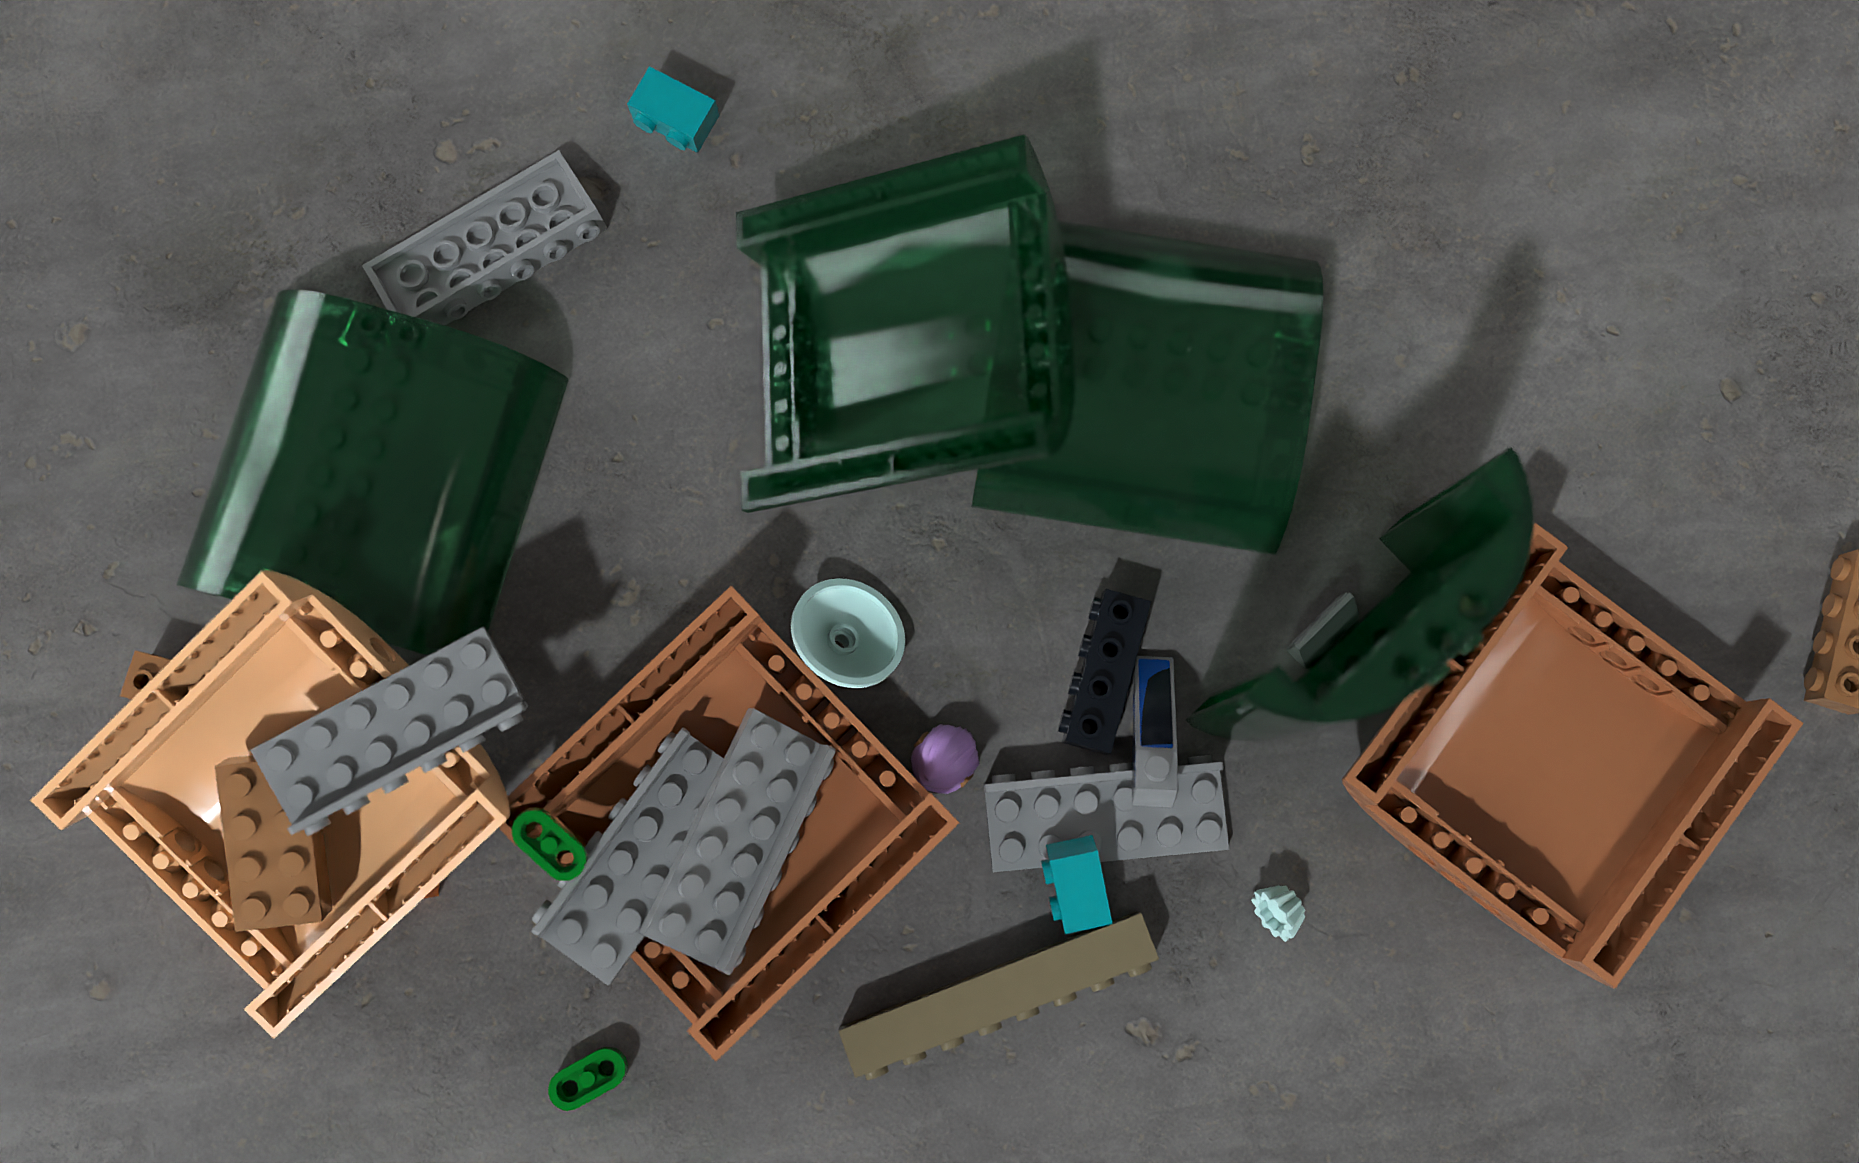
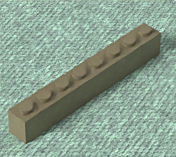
[838,911,1159,1080]

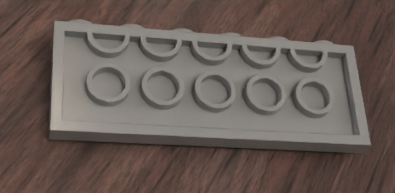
[362,150,607,344]
[250,627,529,836]
[639,708,836,975]
[531,727,724,986]
[984,755,1229,872]

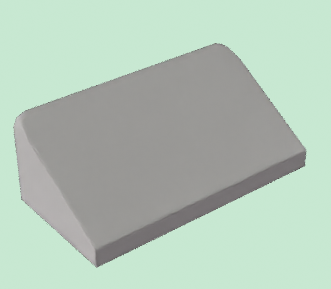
[1286,592,1359,669]

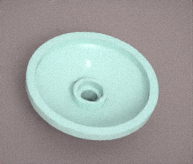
[791,578,905,688]

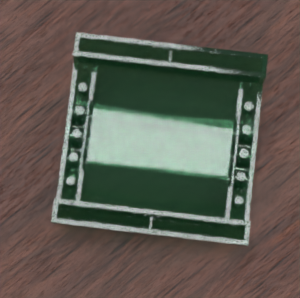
[736,134,1075,513]
[971,214,1323,555]
[176,289,568,656]
[1185,447,1534,742]

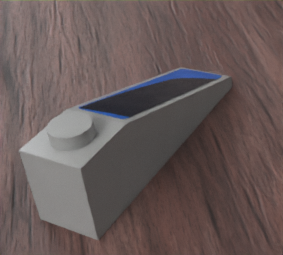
[1132,656,1178,808]

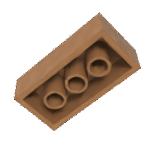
[215,755,333,932]

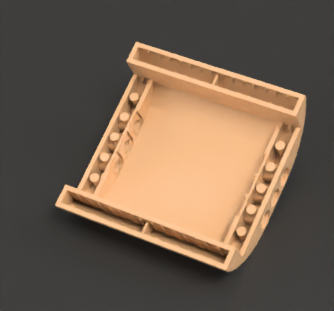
[30,570,510,1038]

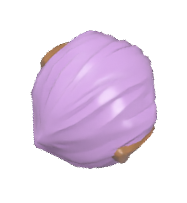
[911,724,980,794]

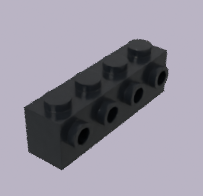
[1058,589,1151,755]

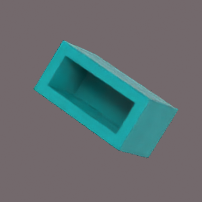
[627,66,720,153]
[1041,835,1113,934]

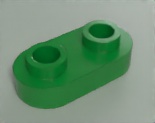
[512,808,587,881]
[548,1047,628,1111]

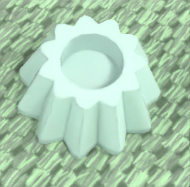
[1251,885,1305,942]

